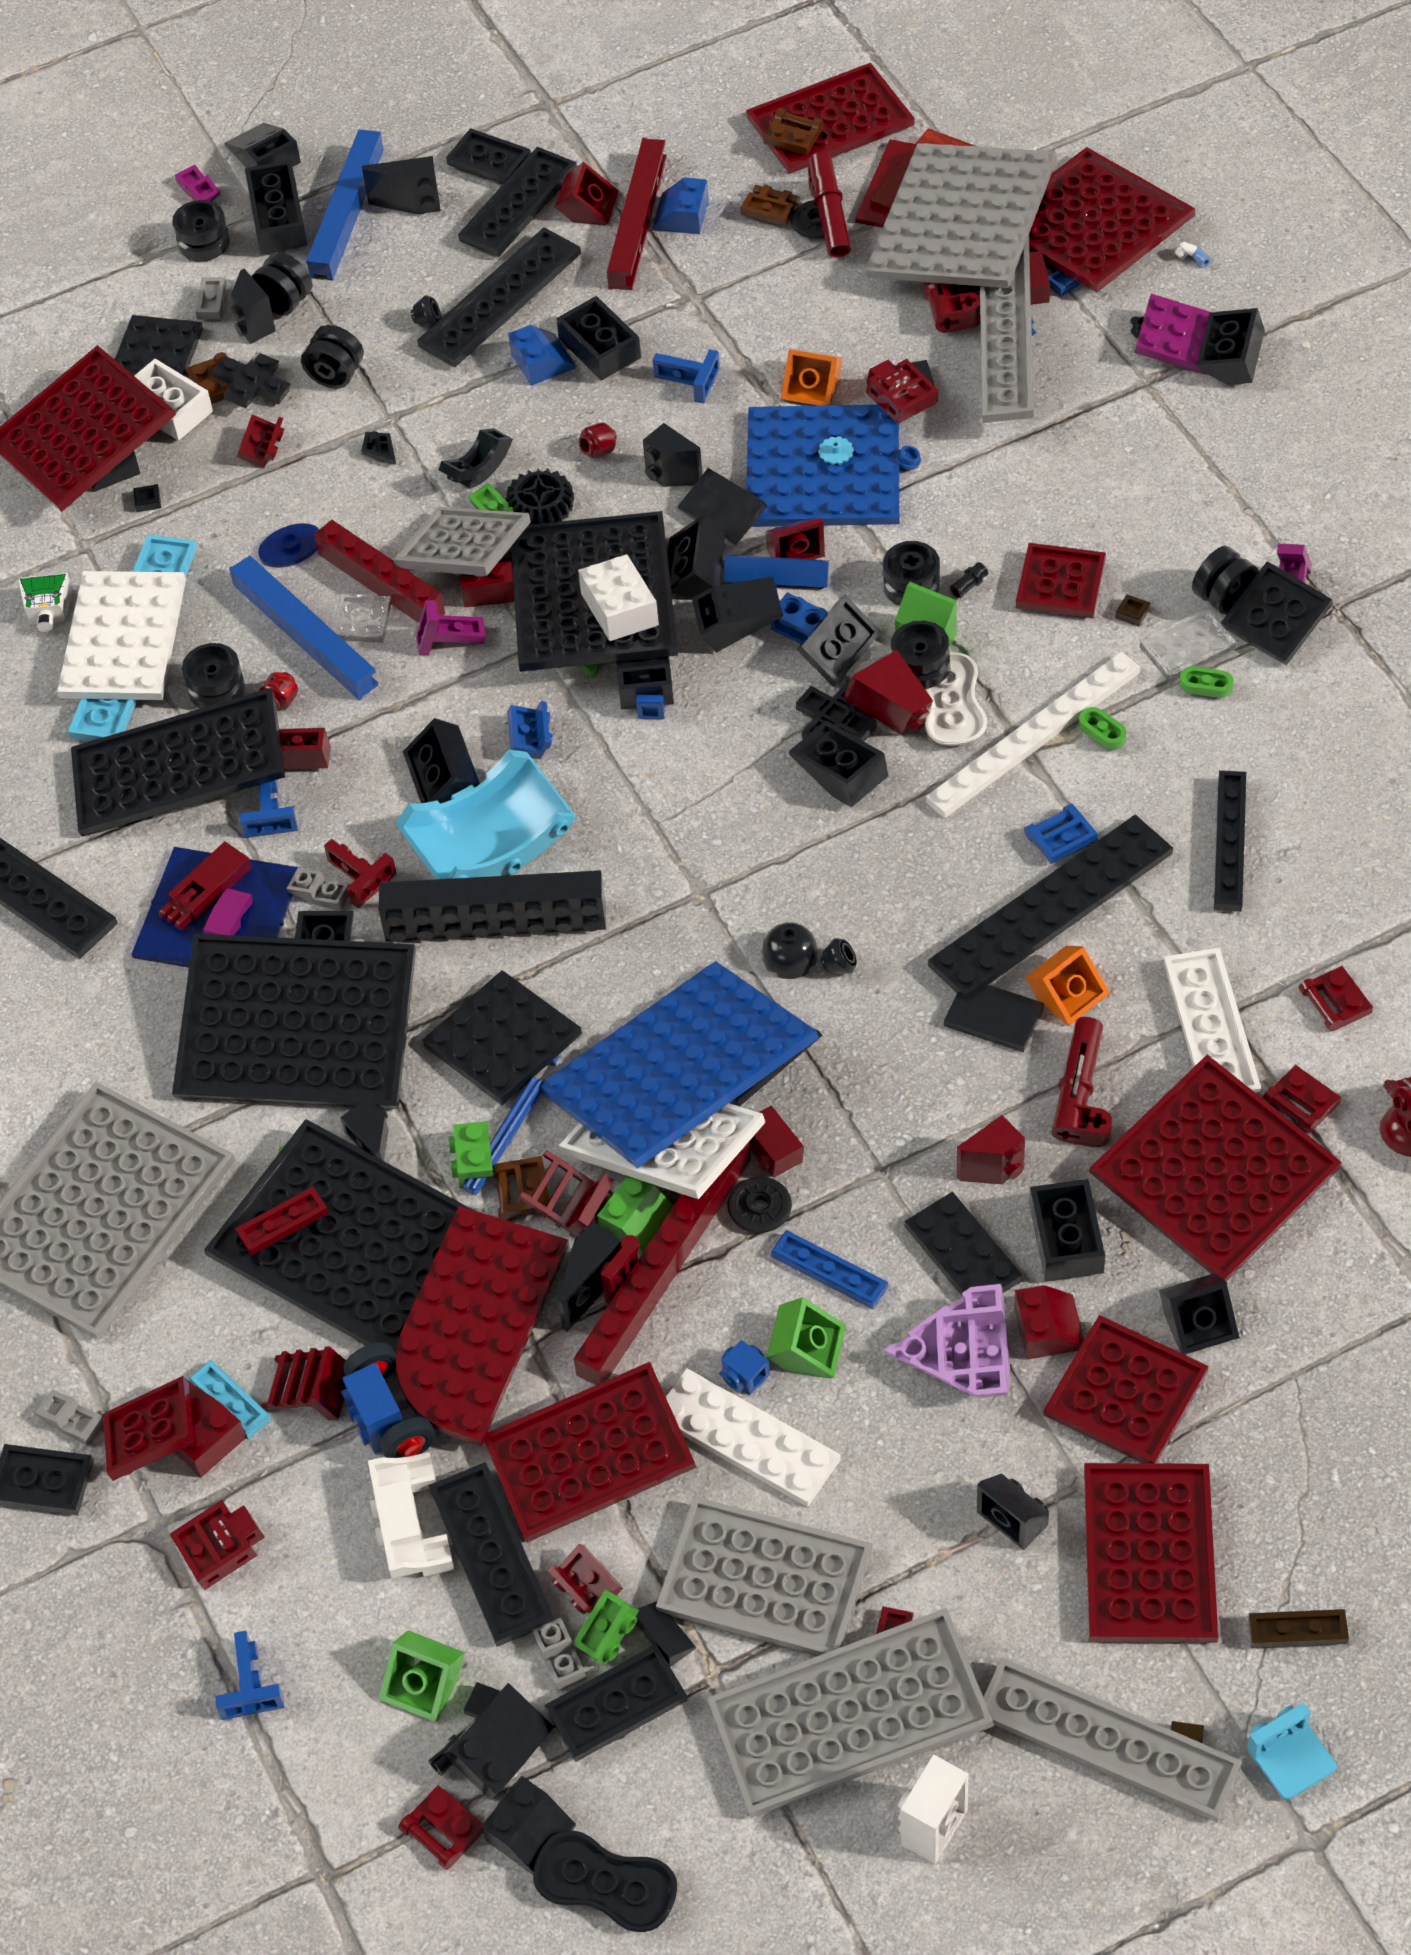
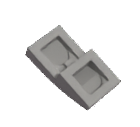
[35,1389,103,1445]

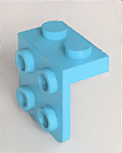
[1247,1702,1337,1801]

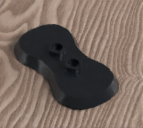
[533,1830,677,1932]

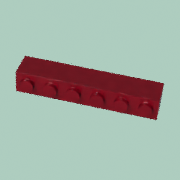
[314,519,445,623]

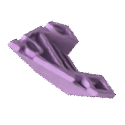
[884,1284,1011,1398]

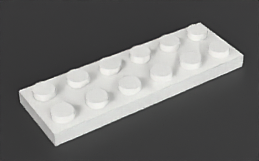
[1164,948,1261,1095]
[666,1368,841,1507]

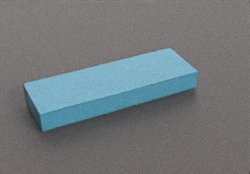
[188,1360,271,1439]

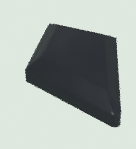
[361,431,396,465]

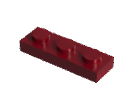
[235,1187,328,1256]

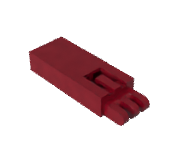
[159,841,252,930]

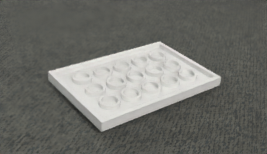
[57,571,186,700]
[559,1103,765,1199]

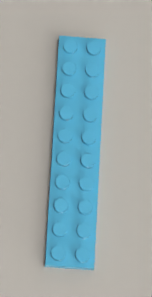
[68,534,198,741]

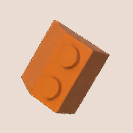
[781,349,843,406]
[1025,946,1110,1026]

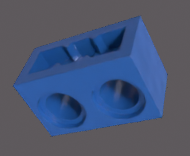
[770,592,828,644]

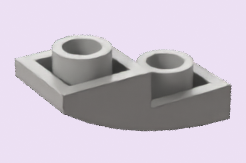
[287,868,349,911]
[532,1618,587,1691]

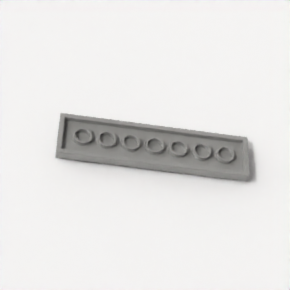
[983,1658,1242,1823]

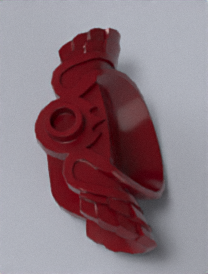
[1379,1077,1411,1157]

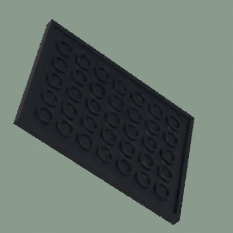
[511,511,678,672]
[172,933,416,1109]
[204,1119,475,1353]

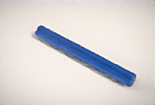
[463,1077,543,1195]

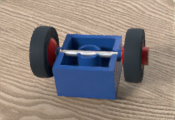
[341,1342,436,1458]

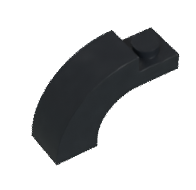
[438,428,513,488]

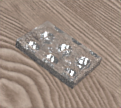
[1140,608,1237,682]

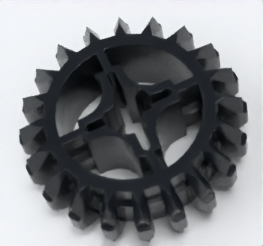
[505,468,575,525]

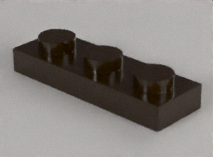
[1248,1609,1349,1648]

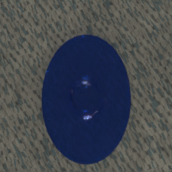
[258,523,319,568]

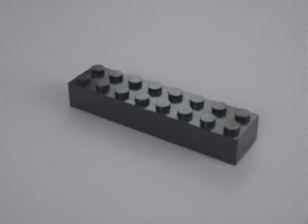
[378,870,606,942]

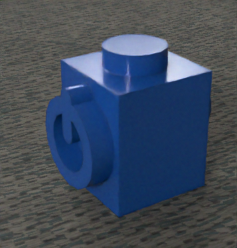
[719,1340,770,1395]

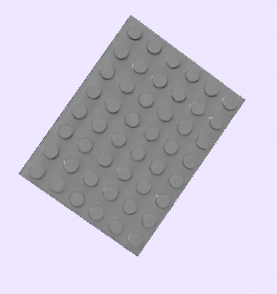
[865,143,1057,288]
[0,1082,235,1340]

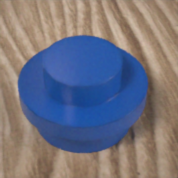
[896,446,921,470]

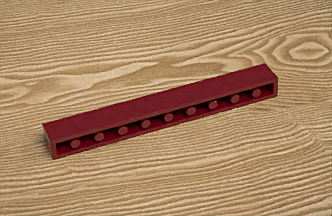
[573,1142,751,1385]

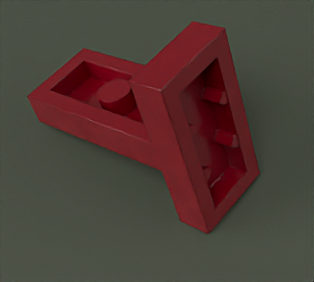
[324,838,397,909]

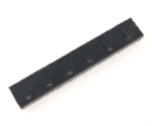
[1214,770,1247,912]

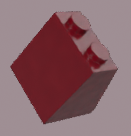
[844,650,933,735]

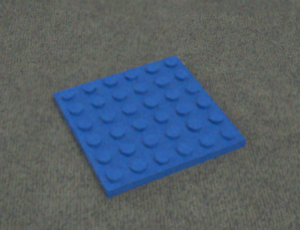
[746,404,900,527]

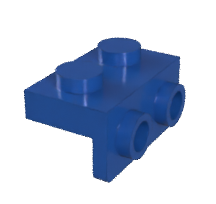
[507,701,552,758]

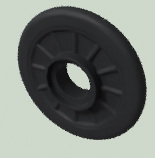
[791,200,824,239]
[727,1177,792,1233]

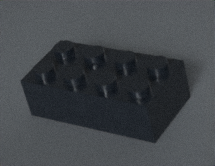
[245,160,308,254]

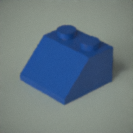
[653,177,709,234]
[508,325,576,386]

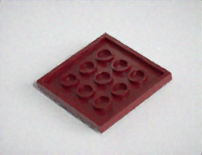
[1043,1315,1209,1463]

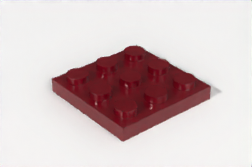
[1015,542,1106,618]
[103,1376,195,1481]

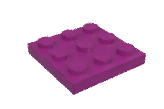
[1134,293,1210,375]

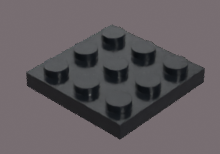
[115,315,203,376]
[1220,561,1333,666]

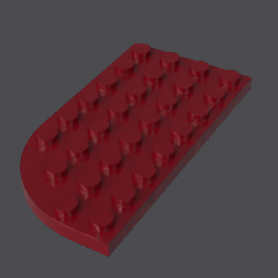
[396,1206,569,1447]

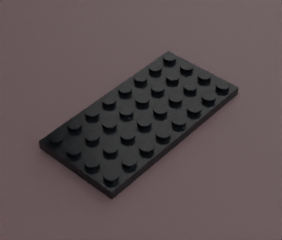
[71,688,285,837]

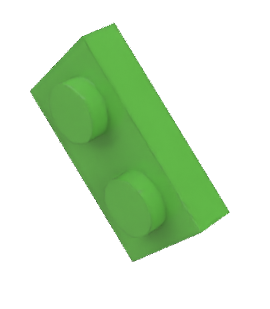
[448,1121,493,1188]
[573,1589,639,1665]

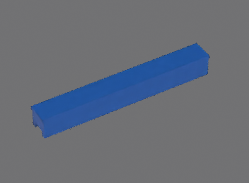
[306,129,384,281]
[229,555,379,700]

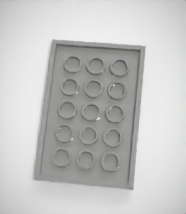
[656,1496,873,1656]

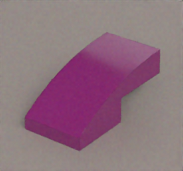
[175,164,220,201]
[203,888,252,935]

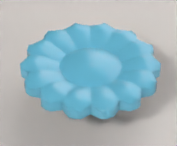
[818,437,854,465]

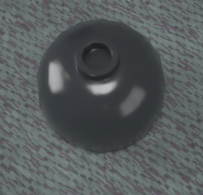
[762,922,818,979]

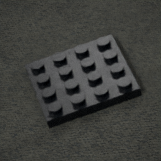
[422,970,582,1105]

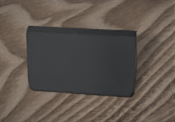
[636,1601,696,1667]

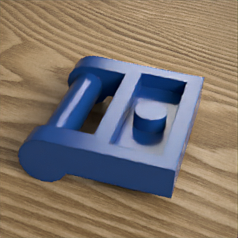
[1024,803,1098,864]

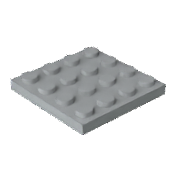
[393,507,531,577]

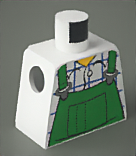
[19,573,73,632]

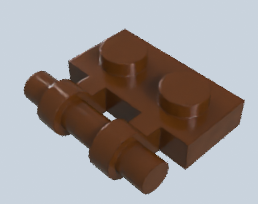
[740,185,800,227]

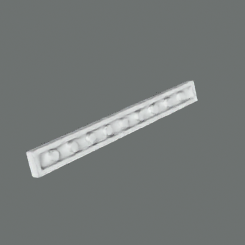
[926,652,1140,819]

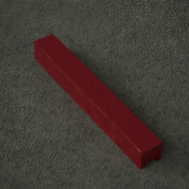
[607,137,667,290]

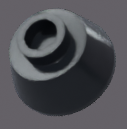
[411,295,441,328]
[821,938,857,975]

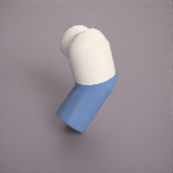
[1175,242,1211,268]

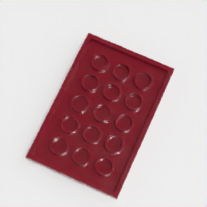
[746,62,915,174]
[484,1362,697,1543]
[1084,1463,1218,1643]

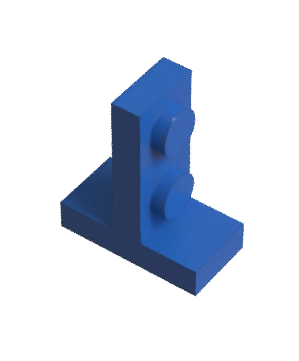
[653,349,720,403]
[239,780,298,838]
[215,1631,285,1720]

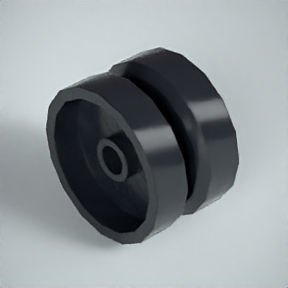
[172,200,230,261]
[251,252,313,316]
[300,325,364,389]
[883,541,940,606]
[1192,545,1259,614]
[891,620,951,689]
[181,643,245,708]

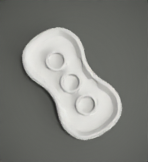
[924,652,987,746]

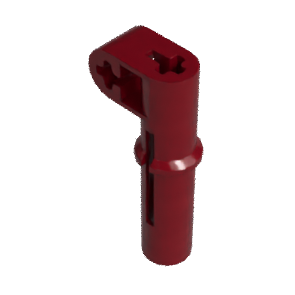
[808,152,851,258]
[924,282,981,333]
[1051,1017,1112,1147]

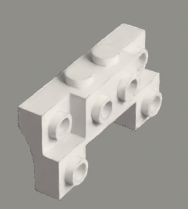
[368,1452,454,1579]

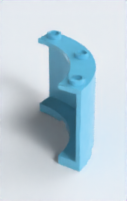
[395,749,577,879]

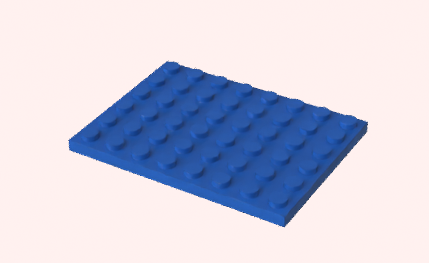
[540,961,819,1168]

